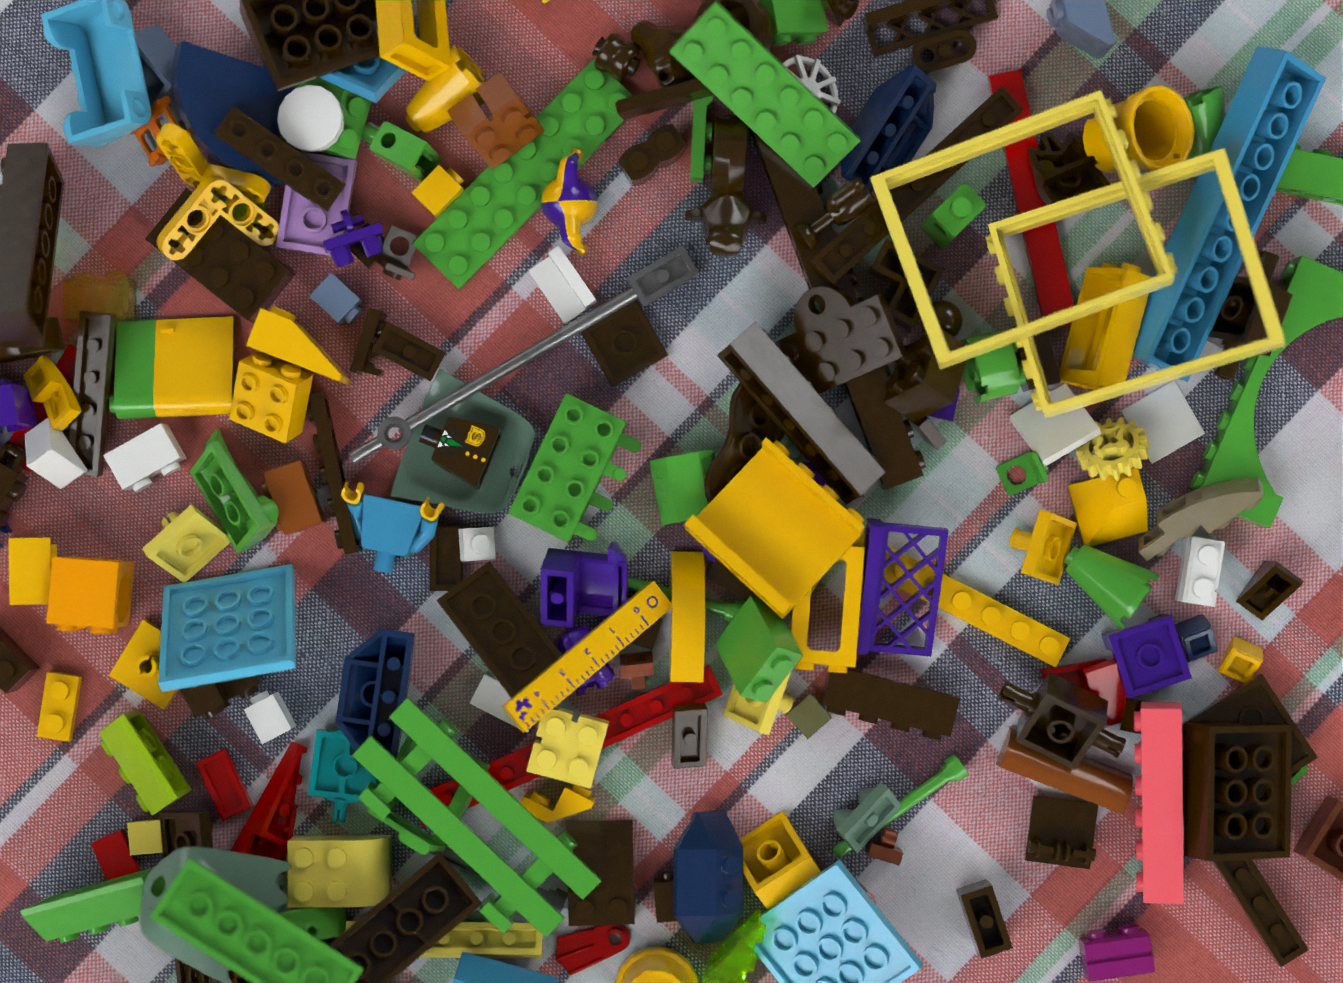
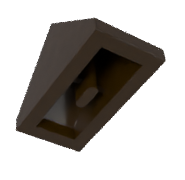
[1236,561,1303,621]

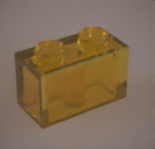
[63,272,137,321]

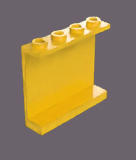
[684,438,865,619]

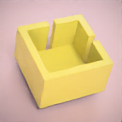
[527,707,609,789]

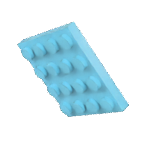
[158,564,296,692]
[739,859,923,983]

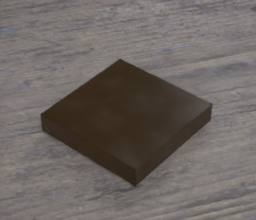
[580,299,668,388]

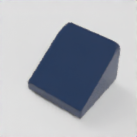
[1175,614,1218,663]

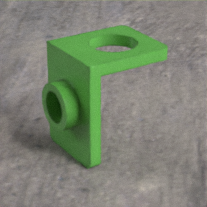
[996,451,1049,496]

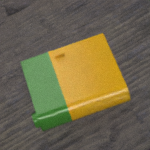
[109,316,235,420]

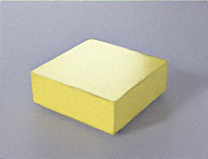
[127,819,163,856]

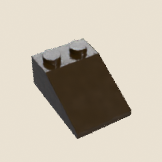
[567,819,635,926]

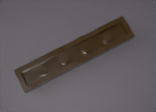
[69,309,116,477]
[306,391,362,554]

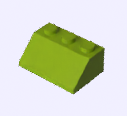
[99,709,192,816]

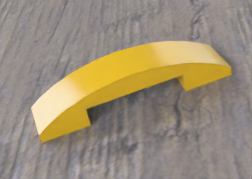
[670,551,705,683]

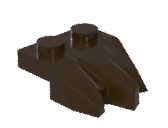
[1027,132,1111,206]

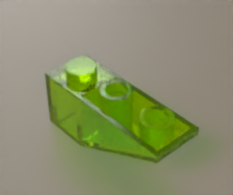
[701,910,766,983]

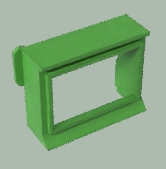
[367,736,490,855]

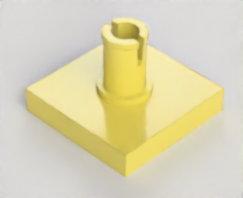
[142,504,230,583]
[722,672,793,735]

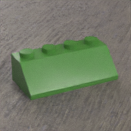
[20,867,166,943]

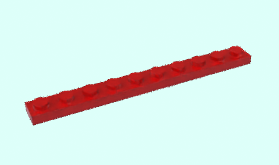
[419,664,723,828]

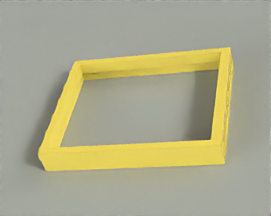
[870,90,1178,370]
[985,148,1285,418]

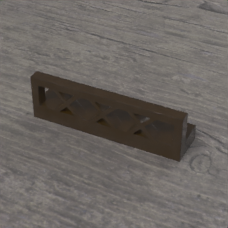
[862,0,998,58]

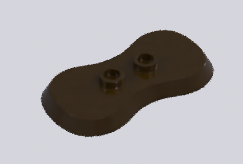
[704,383,785,503]

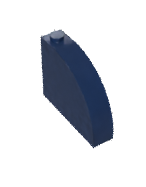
[172,41,295,189]

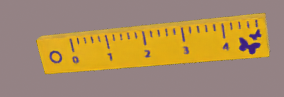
[502,581,671,732]

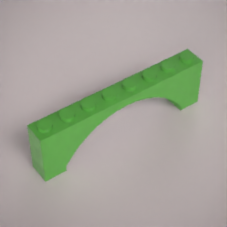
[1190,255,1343,528]

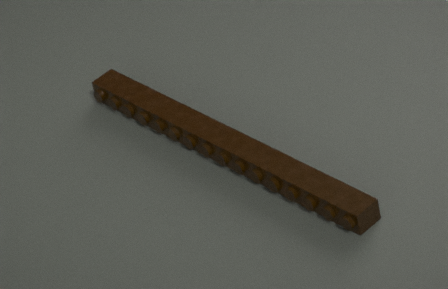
[703,0,926,490]

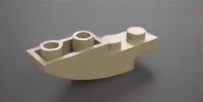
[1138,478,1264,561]

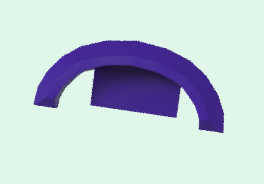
[540,541,628,628]

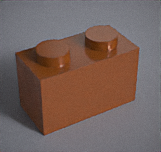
[261,460,327,535]

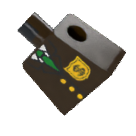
[419,417,503,490]

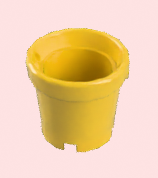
[1083,85,1194,173]
[614,945,698,983]

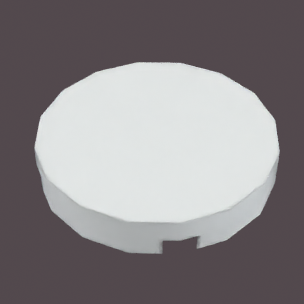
[277,85,344,152]

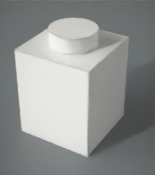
[244,690,297,744]

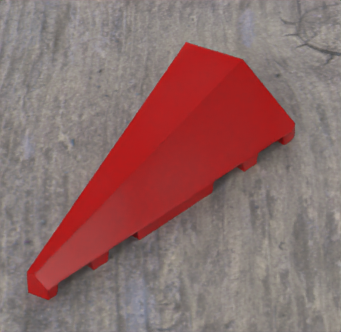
[231,742,307,875]

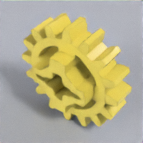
[1076,417,1150,481]

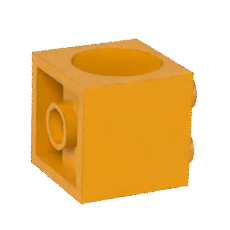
[46,556,135,634]

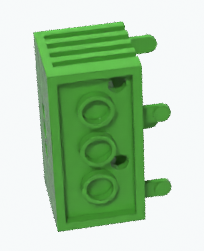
[508,393,641,542]

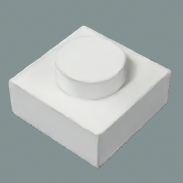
[458,527,496,562]

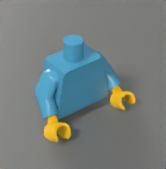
[341,481,444,574]

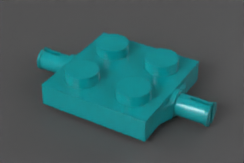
[308,729,377,823]

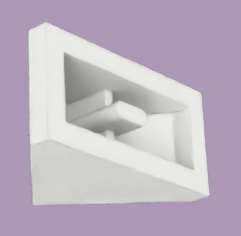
[25,418,88,489]

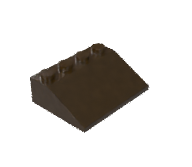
[239,0,380,91]
[1184,723,1292,861]

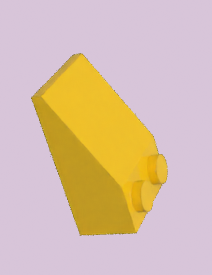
[246,306,351,386]

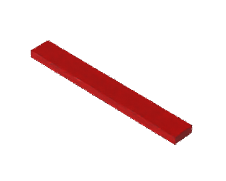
[987,69,1074,330]

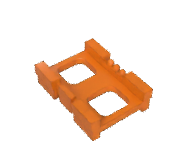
[131,96,191,167]

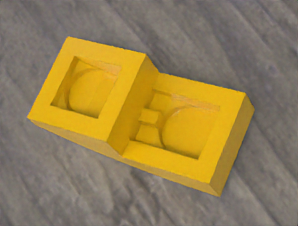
[23,356,82,431]

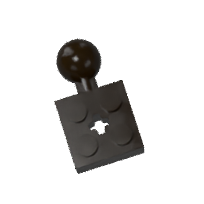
[884,300,967,422]

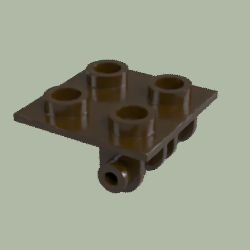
[1025,795,1098,869]

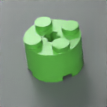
[960,330,1026,403]

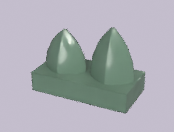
[833,782,902,853]

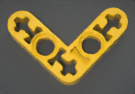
[155,123,271,204]
[157,175,279,260]

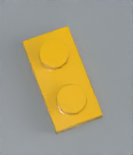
[36,671,82,742]

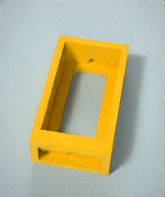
[375,0,452,81]
[1059,263,1152,390]
[790,546,865,673]

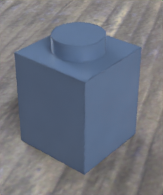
[309,272,365,326]

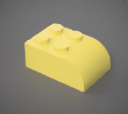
[287,835,392,907]

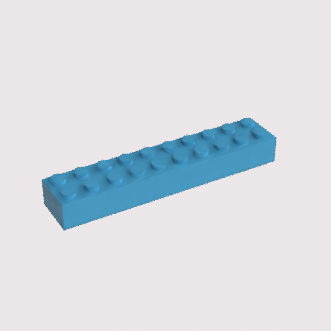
[1132,46,1326,382]

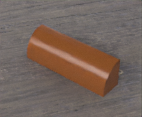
[996,727,1133,815]

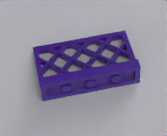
[857,518,949,657]

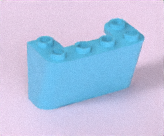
[41,0,151,148]

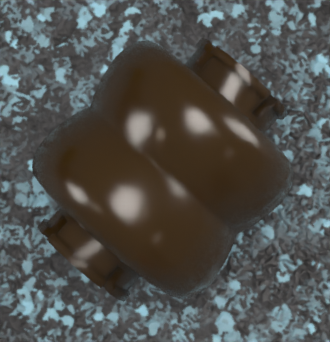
[592,33,642,81]

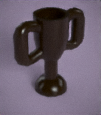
[793,176,876,251]

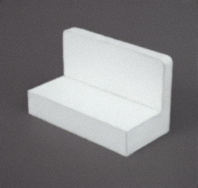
[529,246,597,324]

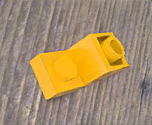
[520,784,595,823]

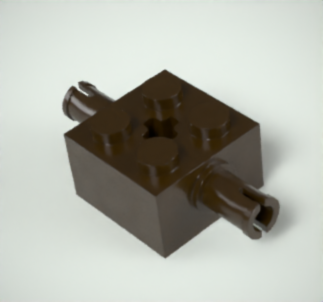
[1207,250,1293,381]
[998,672,1126,770]

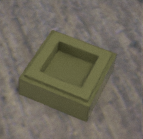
[786,693,832,739]

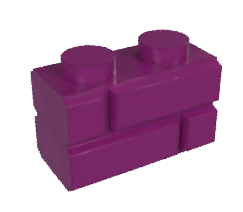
[1078,924,1155,982]

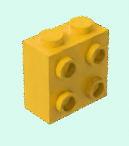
[229,351,313,444]

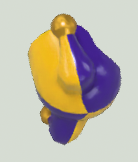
[541,147,598,256]

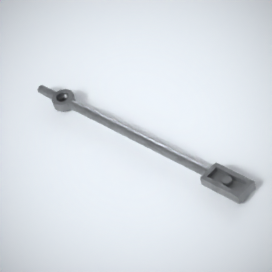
[348,246,700,464]

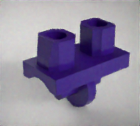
[323,209,383,268]

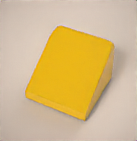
[1218,636,1263,683]

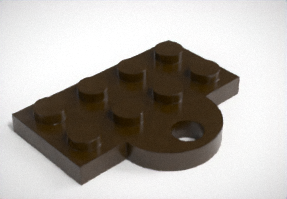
[774,285,908,394]

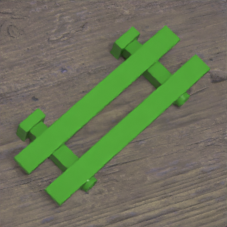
[352,697,602,937]

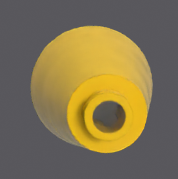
[405,44,485,133]

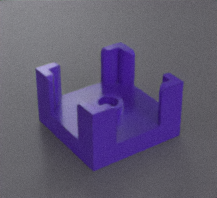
[1101,614,1192,699]

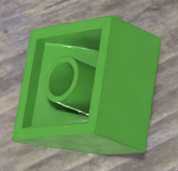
[280,78,372,160]

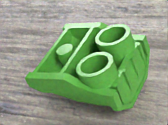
[649,449,715,525]

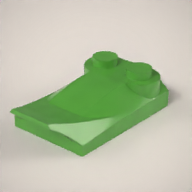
[190,428,279,554]

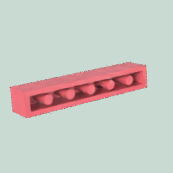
[1134,702,1184,904]

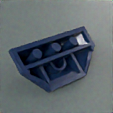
[841,65,936,193]
[335,629,415,759]
[673,810,743,944]

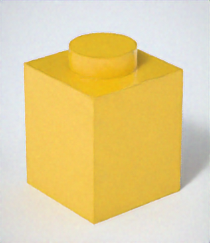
[411,165,464,218]

